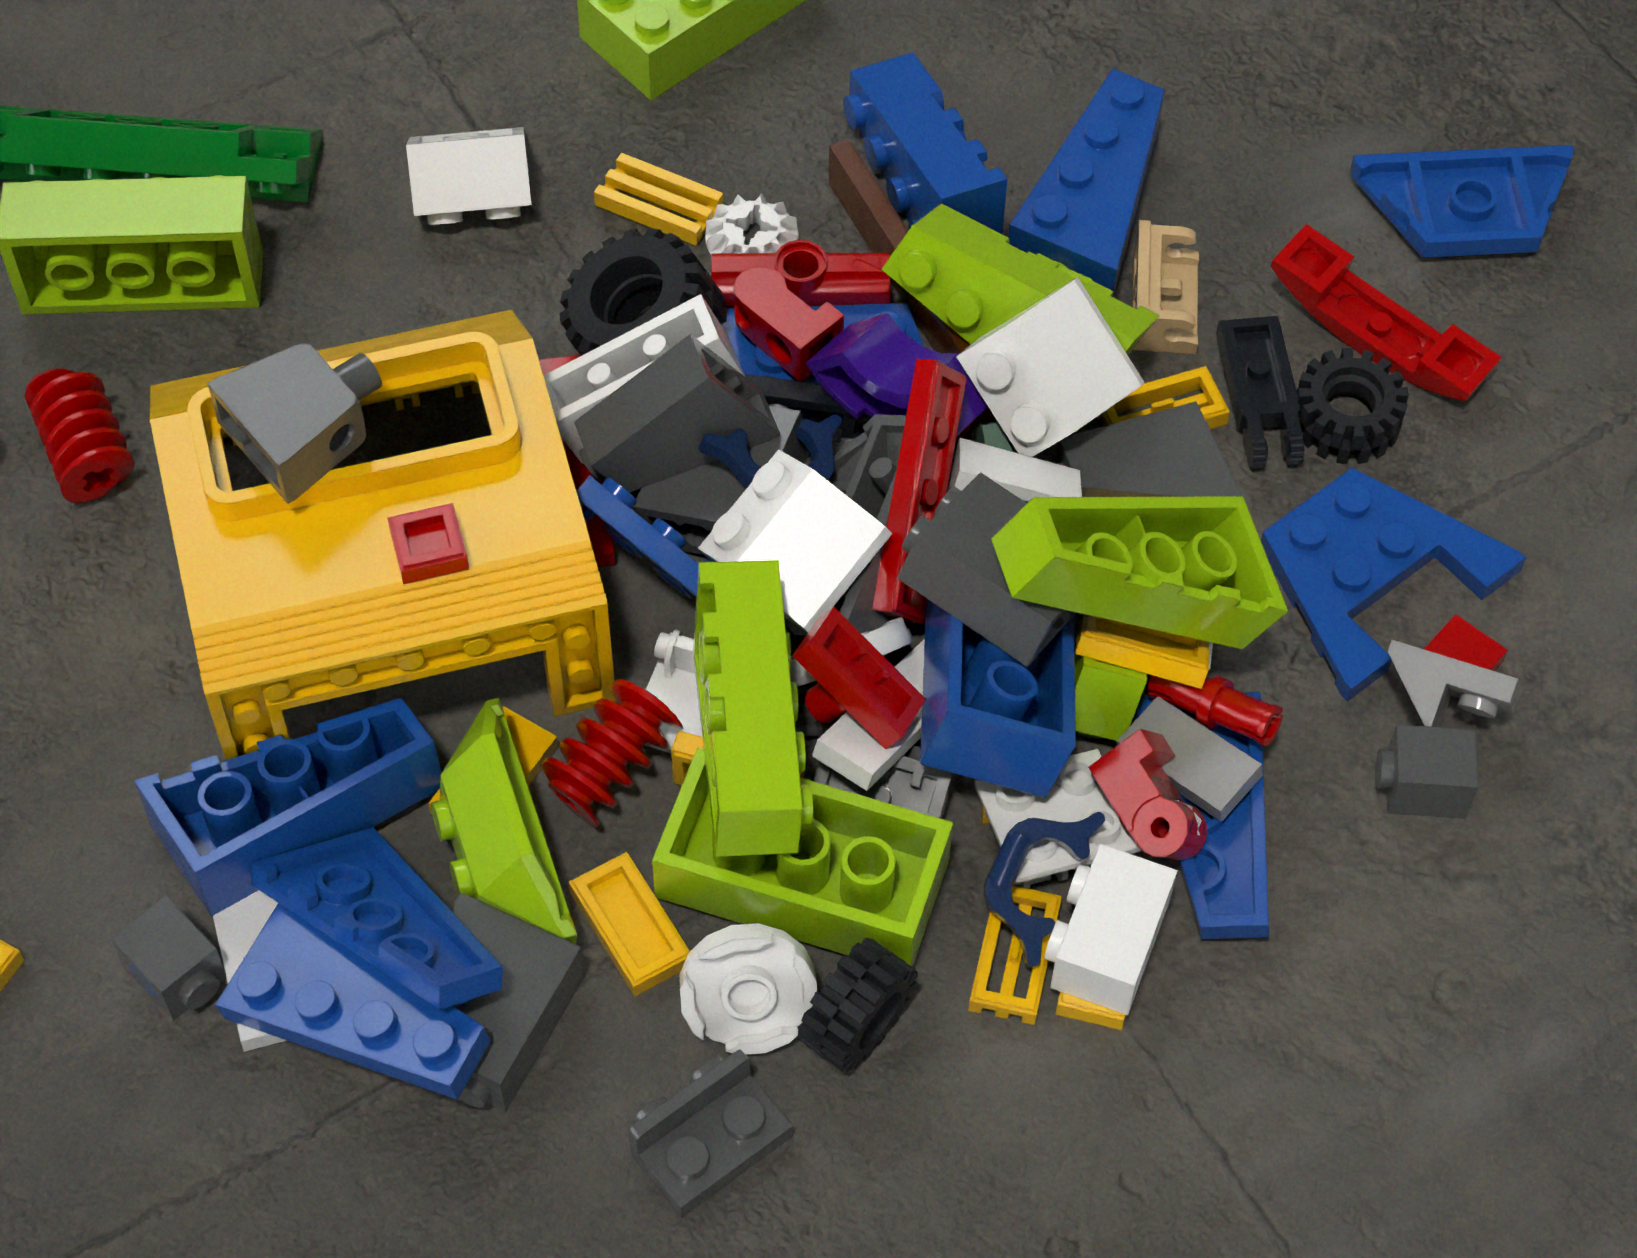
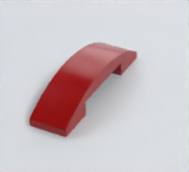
[1270,224,1502,401]

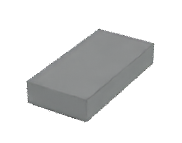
[1117,696,1263,822]

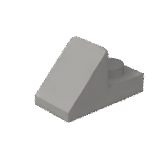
[1388,640,1522,727]

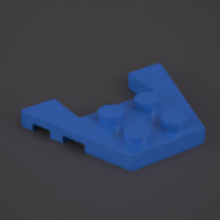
[1261,468,1526,702]

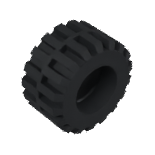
[559,228,727,356]

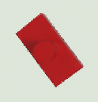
[792,607,926,749]

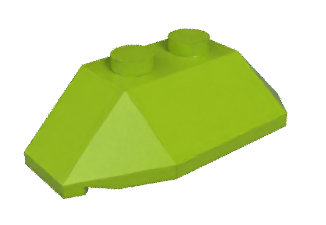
[431,698,577,944]

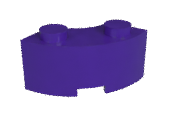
[805,313,988,436]

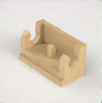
[1132,220,1199,354]

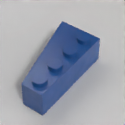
[843,52,1008,234]
[1008,69,1165,297]
[134,698,442,917]

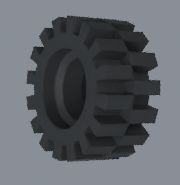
[1297,348,1409,464]
[798,938,918,1073]

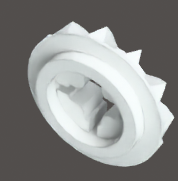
[705,193,798,255]

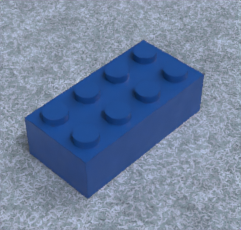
[920,600,1076,798]

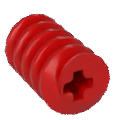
[24,368,135,503]
[541,679,683,827]

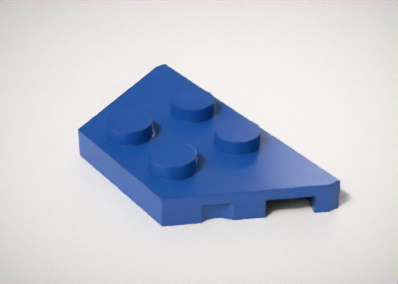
[1350,145,1574,258]

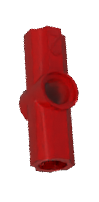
[711,240,890,306]

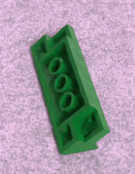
[0,105,323,203]

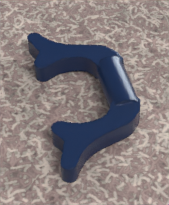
[698,414,842,489]
[983,812,1105,967]

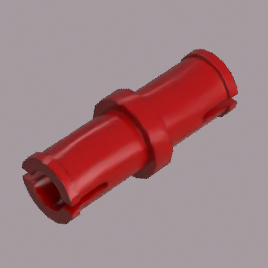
[1148,675,1283,746]

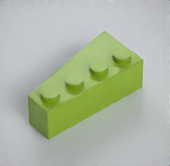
[881,203,1160,355]
[991,496,1288,649]
[693,560,813,857]

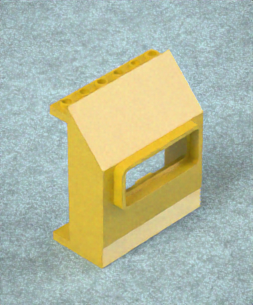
[150,309,616,760]

